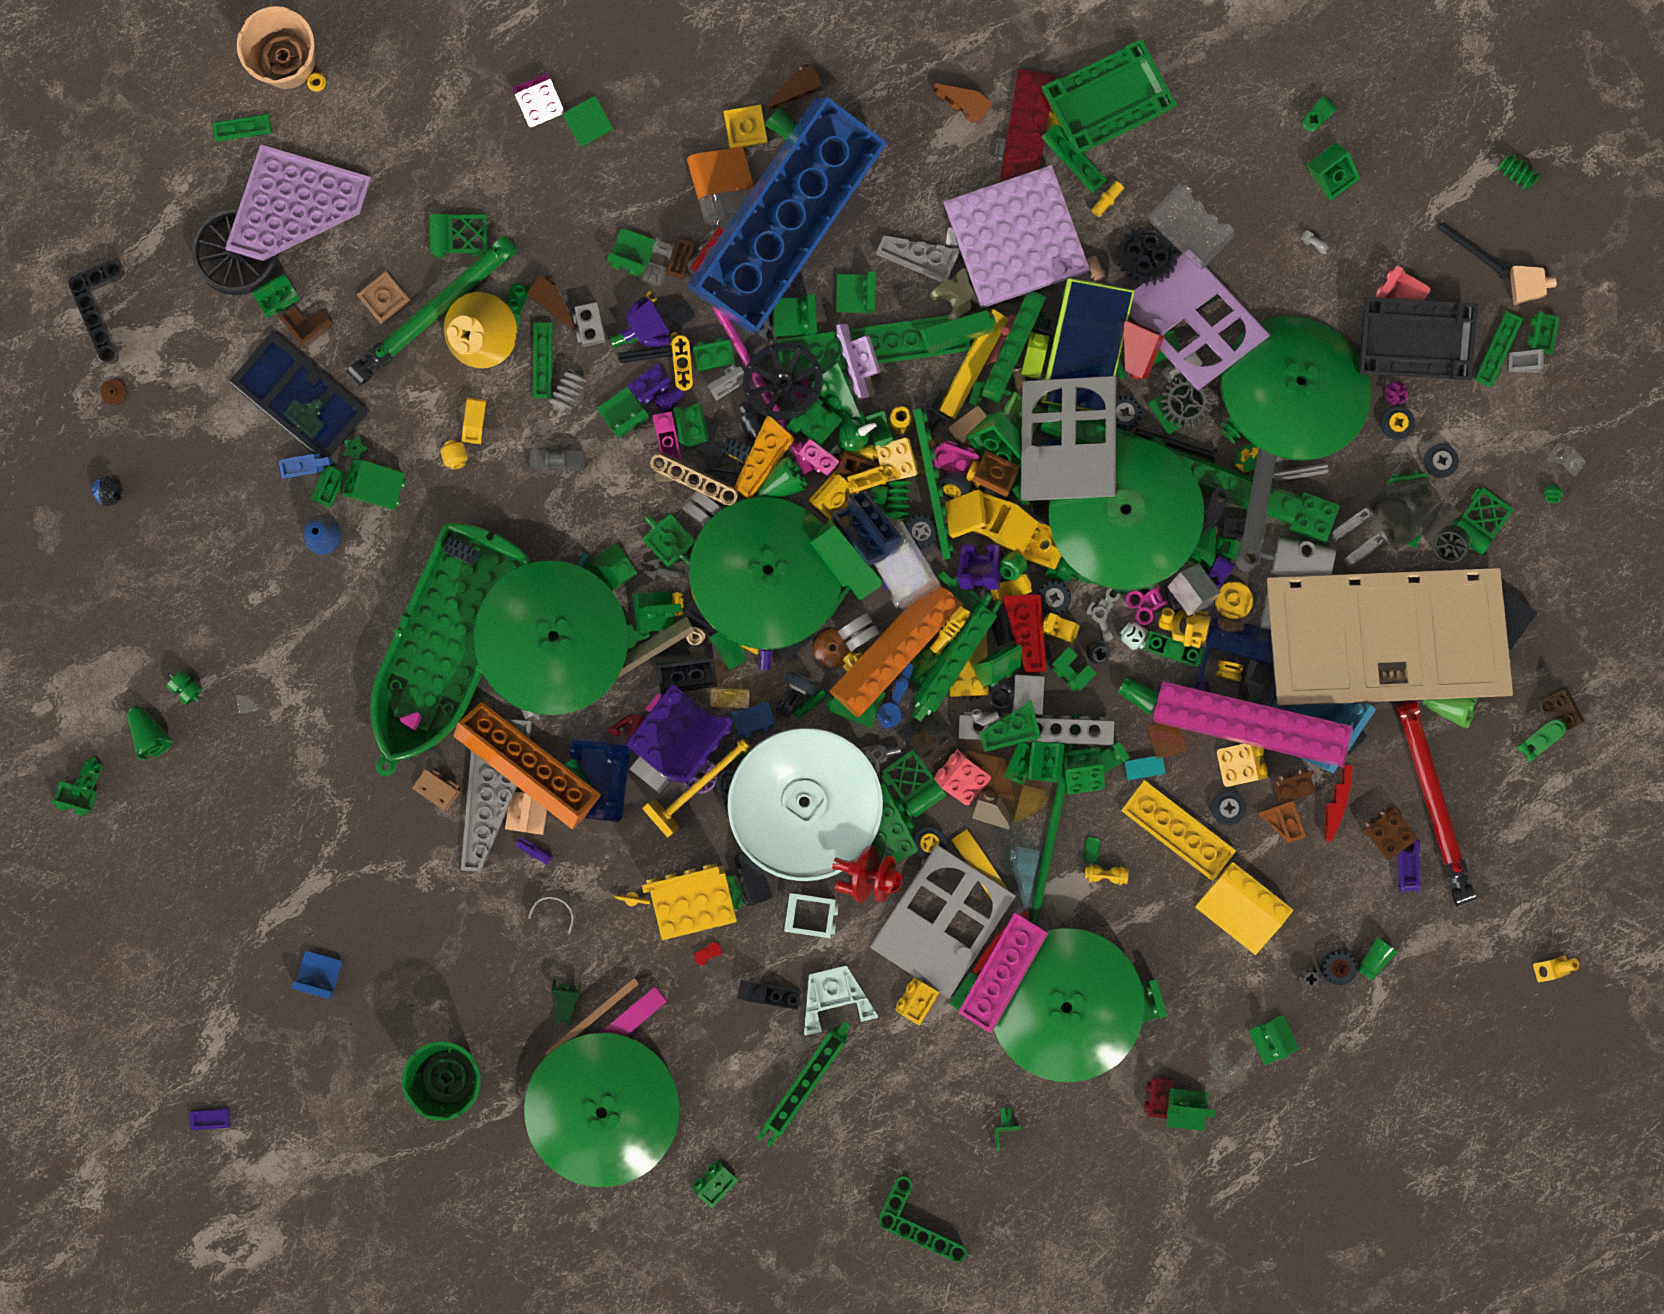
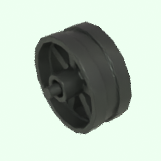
[1433,526,1470,563]

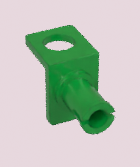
[995,1108,1022,1152]

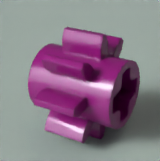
[1384,381,1409,405]

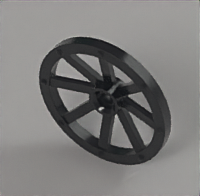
[743,342,823,420]

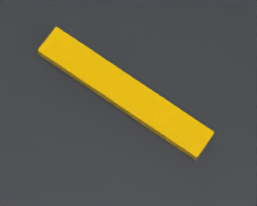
[937,309,1009,419]

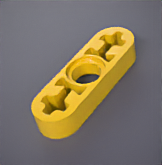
[672,334,693,391]

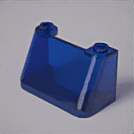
[569,740,629,822]

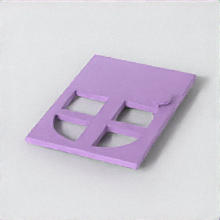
[1118,249,1270,390]

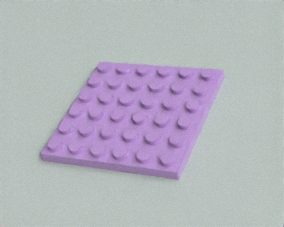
[943,165,1090,308]

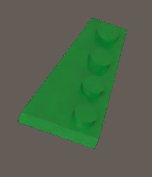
[812,361,872,437]

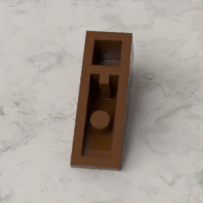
[768,64,822,111]
[527,276,575,331]
[831,453,890,487]

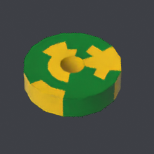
[1234,443,1259,472]

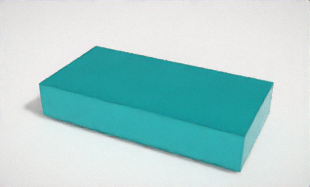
[1124,755,1166,780]

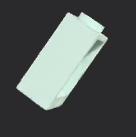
[784,893,839,938]

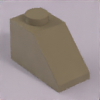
[972,790,1012,830]

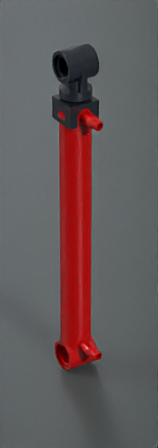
[1396,700,1476,907]

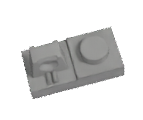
[1161,352,1203,387]
[707,364,744,401]

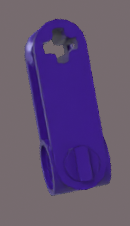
[1397,839,1421,894]

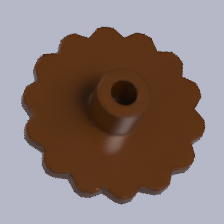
[100,379,127,405]

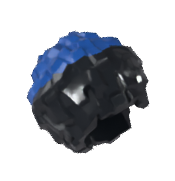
[92,476,123,507]

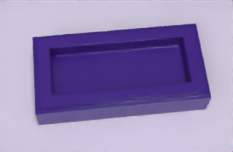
[190,1108,230,1130]

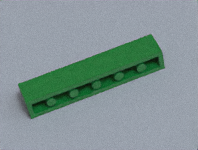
[981,291,1046,403]

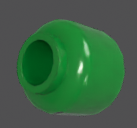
[999,552,1028,580]

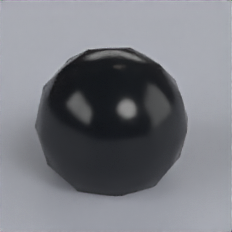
[1086,640,1110,664]

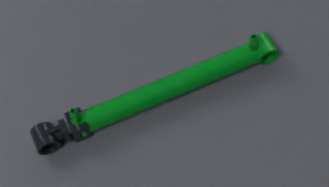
[347,235,519,386]

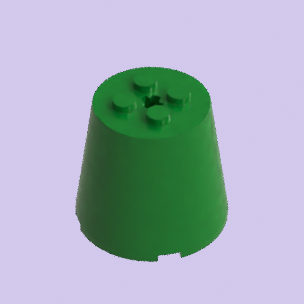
[402,1041,481,1121]

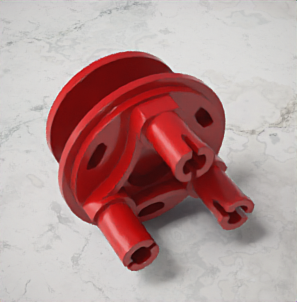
[832,846,902,903]

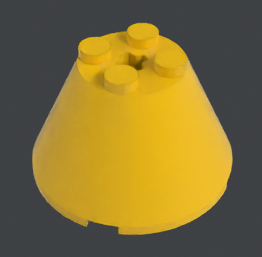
[444,292,517,368]

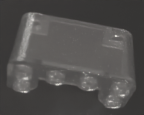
[1147,183,1235,270]

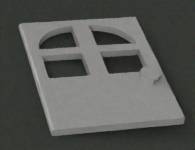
[1021,376,1116,501]
[870,844,1016,999]

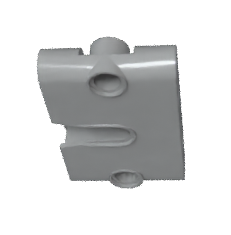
[1260,536,1336,630]

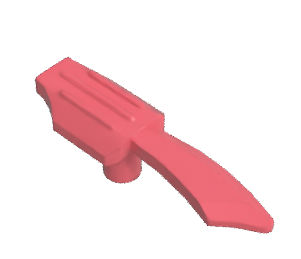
[985,314,1016,365]

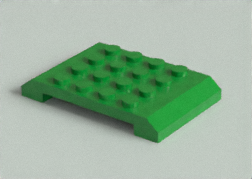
[1041,38,1177,155]

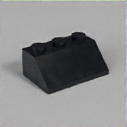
[655,643,718,694]

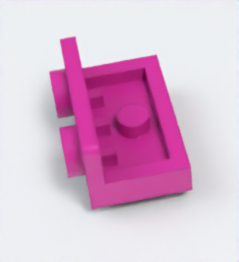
[796,439,839,476]

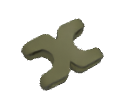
[930,267,980,321]

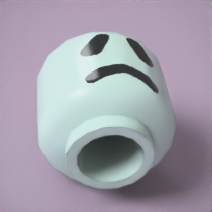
[1120,622,1148,650]

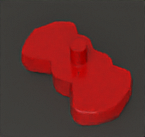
[694,942,722,966]

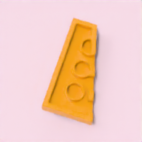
[734,416,795,499]

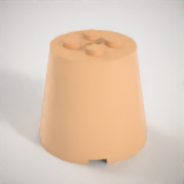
[237,6,315,89]

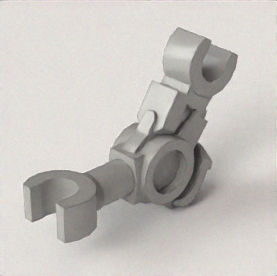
[1086,588,1120,642]

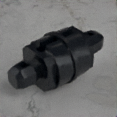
[739,401,765,444]

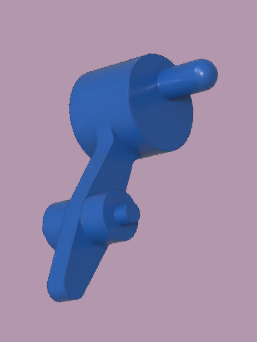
[877,663,913,730]

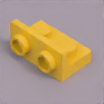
[895,978,939,1026]

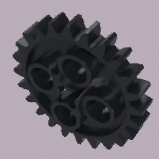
[1116,226,1178,286]

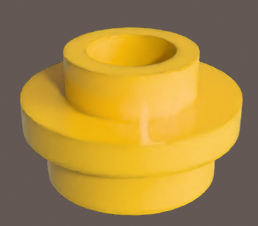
[307,72,326,92]

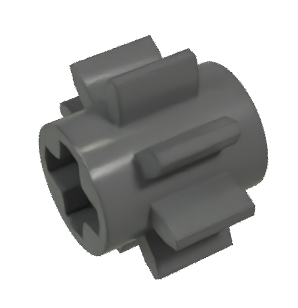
[1298,967,1323,991]

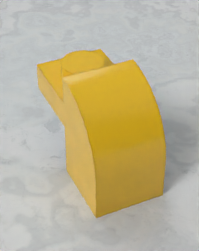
[1043,613,1080,644]

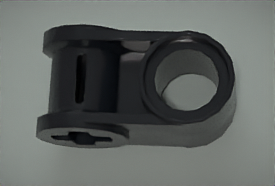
[1032,312,1068,339]

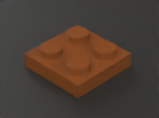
[972,450,1020,497]

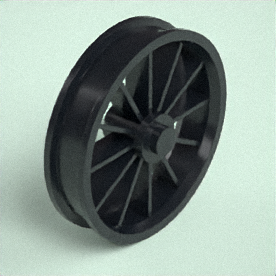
[192,209,279,296]

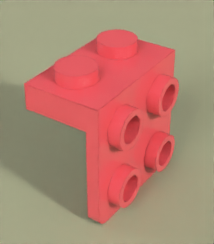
[1376,265,1430,300]
[934,749,991,805]

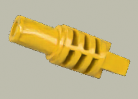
[930,606,971,655]

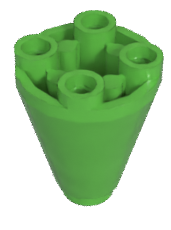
[1423,697,1478,728]

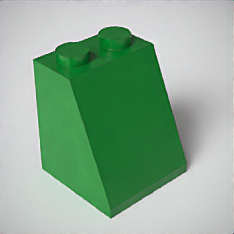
[342,460,406,510]

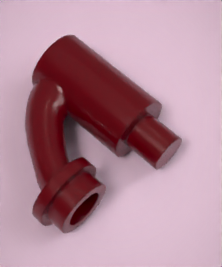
[608,714,645,741]

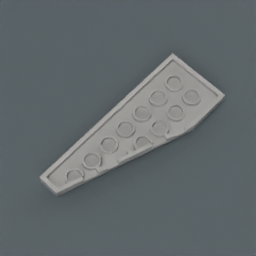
[461,719,532,872]

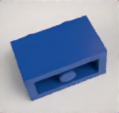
[731,702,775,738]

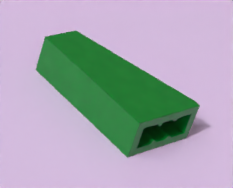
[920,310,997,355]

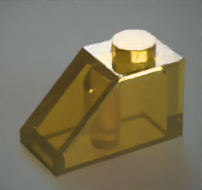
[1013,785,1048,823]

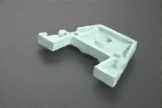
[804,965,878,1036]

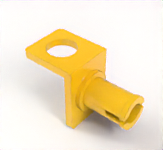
[1533,955,1579,982]

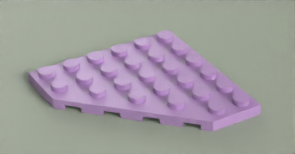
[226,145,371,261]

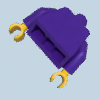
[621,291,680,347]

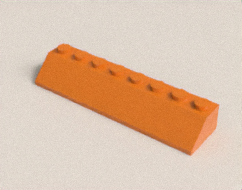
[829,581,963,718]
[453,701,601,830]

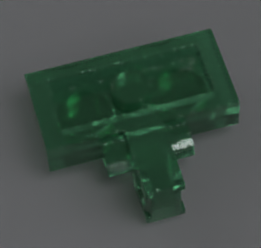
[283,398,325,439]

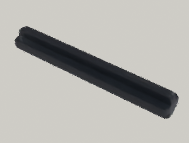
[618,343,694,363]

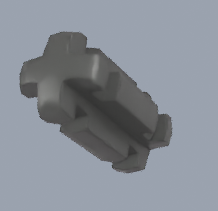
[993,138,1006,161]

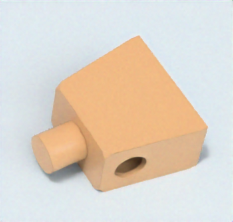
[1510,266,1556,305]

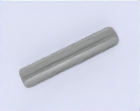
[1273,463,1328,482]

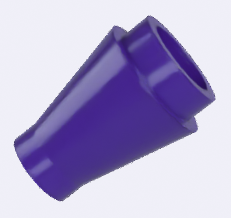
[654,387,683,413]

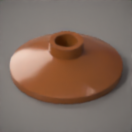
[813,629,851,668]

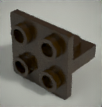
[1538,686,1584,730]

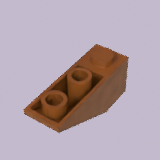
[933,83,993,125]

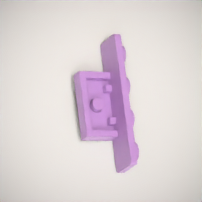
[836,324,880,398]

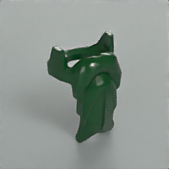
[551,980,581,1026]

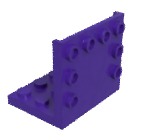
[625,684,733,783]

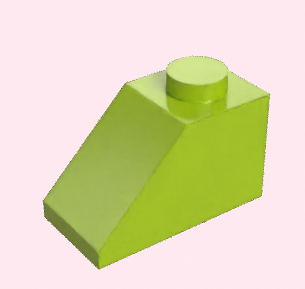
[1021,332,1049,379]

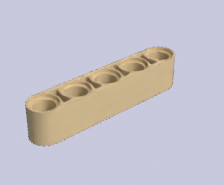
[650,452,738,505]

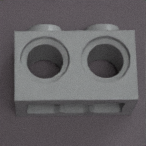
[572,302,606,347]

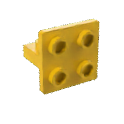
[875,437,918,482]

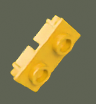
[847,465,889,494]

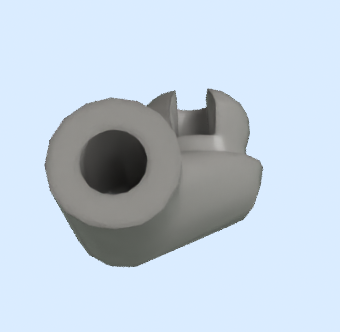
[971,709,1000,726]

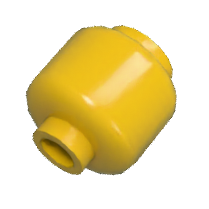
[440,440,468,469]

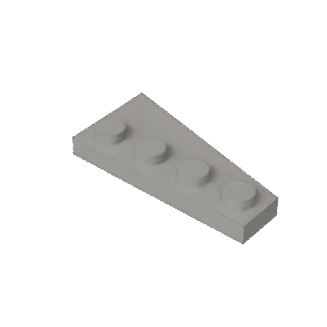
[876,236,960,283]

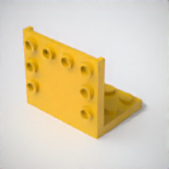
[642,863,737,940]

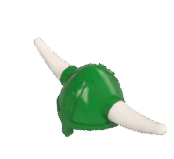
[829,418,877,456]

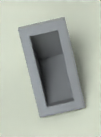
[1509,349,1544,373]

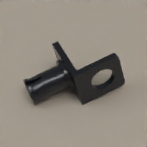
[925,389,950,433]

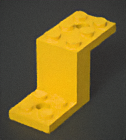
[971,489,1061,569]

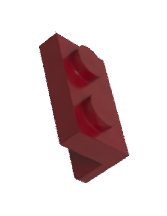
[1144,1077,1175,1119]

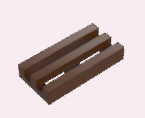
[666,238,696,280]

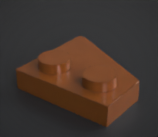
[1258,800,1307,843]

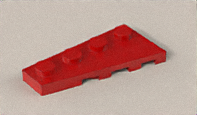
[1002,595,1046,672]

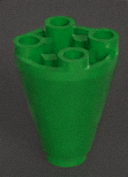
[754,457,809,499]

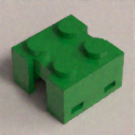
[785,399,842,445]
[1051,647,1097,692]

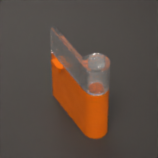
[687,147,754,226]

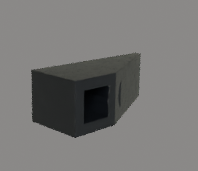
[737,979,802,1010]

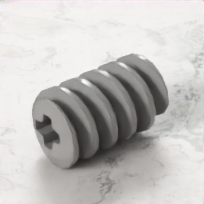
[549,369,588,412]

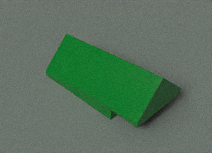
[810,519,884,600]

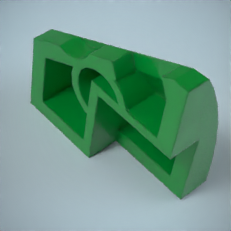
[709,632,746,671]

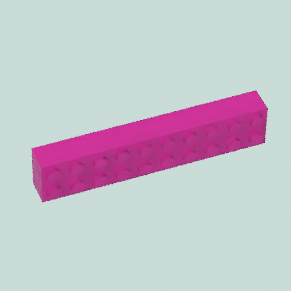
[1153,682,1353,767]

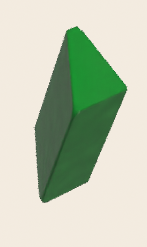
[310,465,346,508]

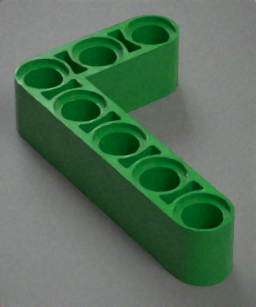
[878,1175,967,1262]

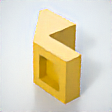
[462,398,486,444]

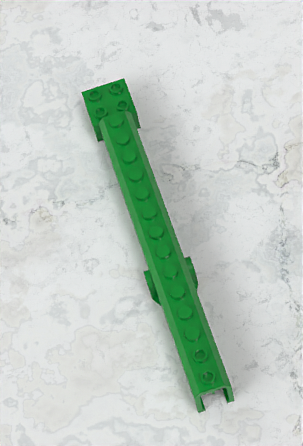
[1039,403,1340,543]

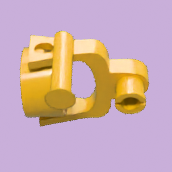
[1158,608,1211,648]

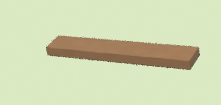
[545,976,639,1055]

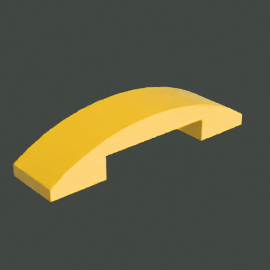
[951,829,1008,900]

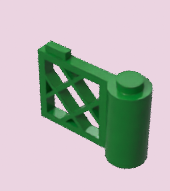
[429,214,488,258]
[1450,487,1514,555]
[881,749,947,818]

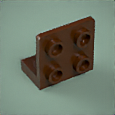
[1272,768,1316,805]

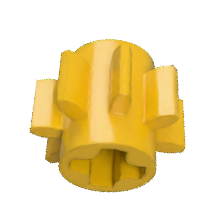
[843,651,863,671]

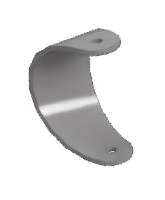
[528,889,577,934]

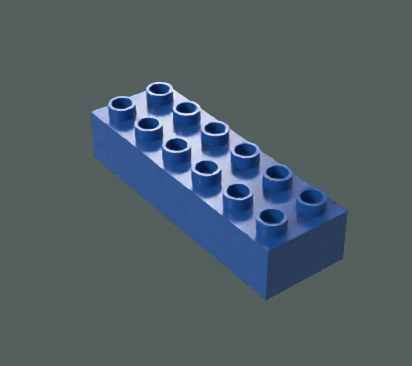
[685,97,887,332]

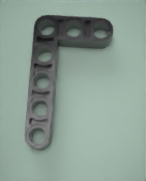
[68,260,125,365]

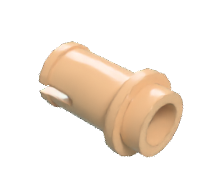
[1087,256,1106,282]

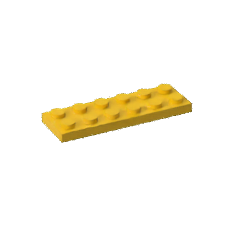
[1121,780,1236,881]

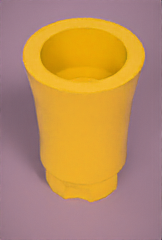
[887,406,914,434]

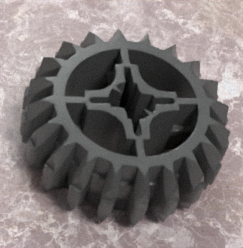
[1160,377,1212,428]

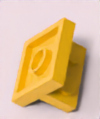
[808,473,850,523]

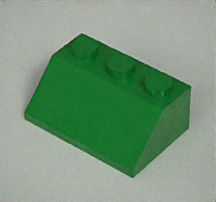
[965,410,1022,469]

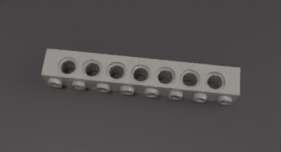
[959,712,1114,745]

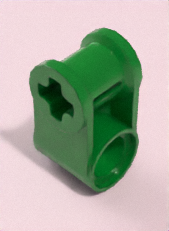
[1302,95,1338,132]

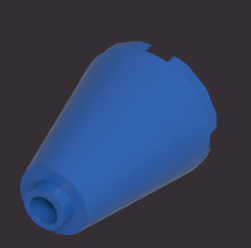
[303,516,341,554]

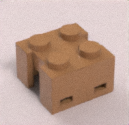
[412,769,461,811]

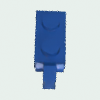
[278,453,333,479]

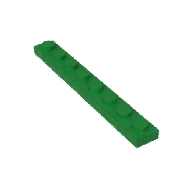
[913,406,954,560]

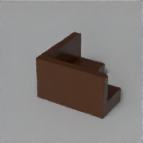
[278,306,335,348]

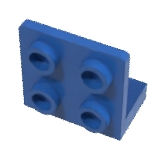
[292,951,342,999]

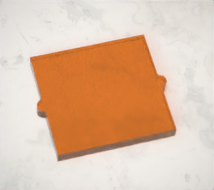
[1147,724,1187,759]

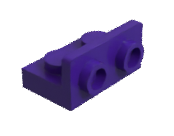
[627,363,672,405]

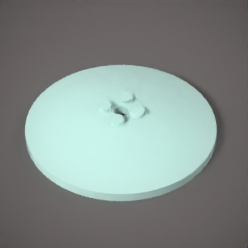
[728,727,883,881]

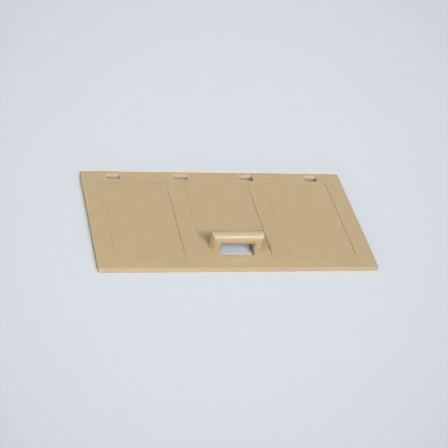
[1267,568,1513,706]

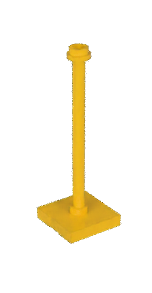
[642,739,750,838]

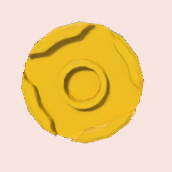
[1215,581,1253,620]

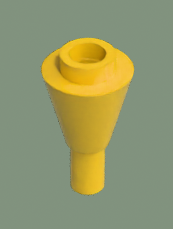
[843,444,878,462]

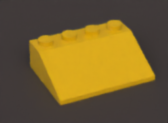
[1195,862,1293,955]

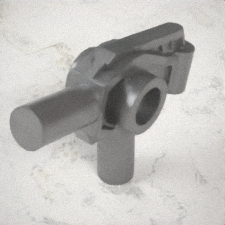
[860,744,901,777]

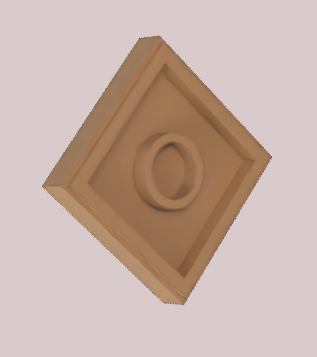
[356,271,411,325]

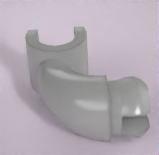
[1301,230,1329,254]

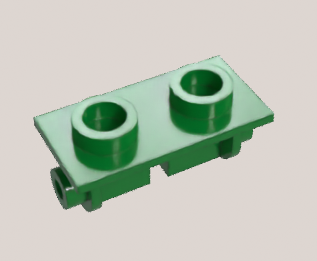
[72,756,104,799]

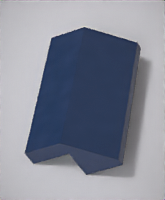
[831,489,902,566]

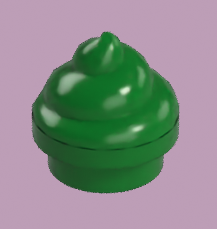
[1544,482,1563,503]

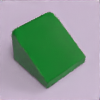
[1215,537,1241,560]

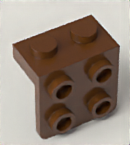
[1361,807,1417,860]

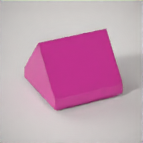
[400,712,422,732]

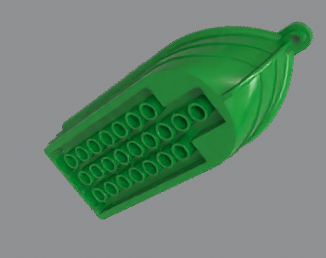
[370,522,531,776]

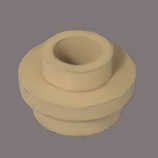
[686,627,705,645]

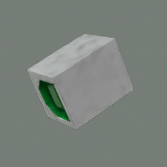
[1168,563,1221,617]
[1012,675,1045,715]

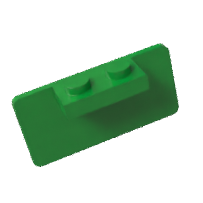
[872,783,918,862]

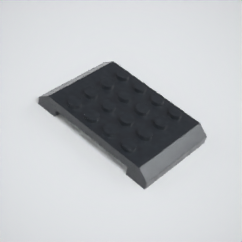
[1358,297,1478,380]

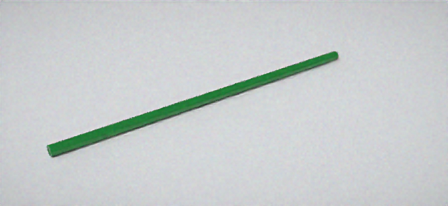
[1029,713,1081,925]

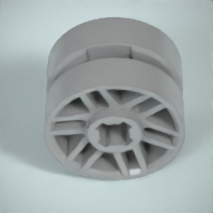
[682,491,722,526]
[838,613,880,652]

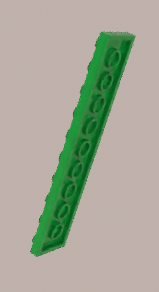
[777,315,971,377]

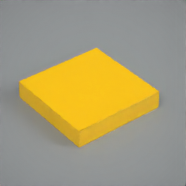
[724,105,768,149]
[945,489,986,538]

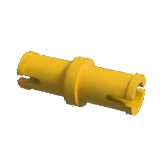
[1091,181,1124,217]

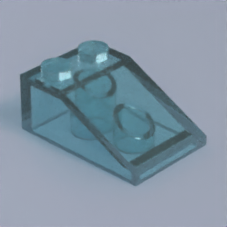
[1009,846,1040,908]

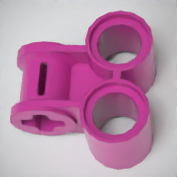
[1125,586,1168,626]

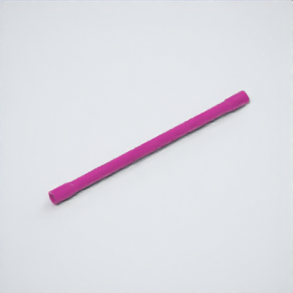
[712,307,814,475]

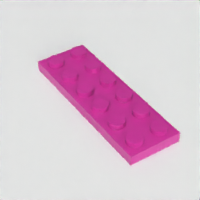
[958,913,1049,1033]

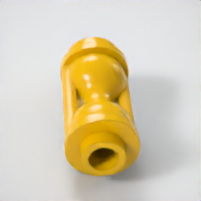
[1085,863,1128,885]

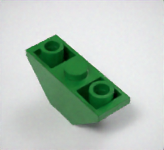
[1144,631,1205,668]

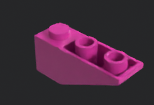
[653,411,682,470]

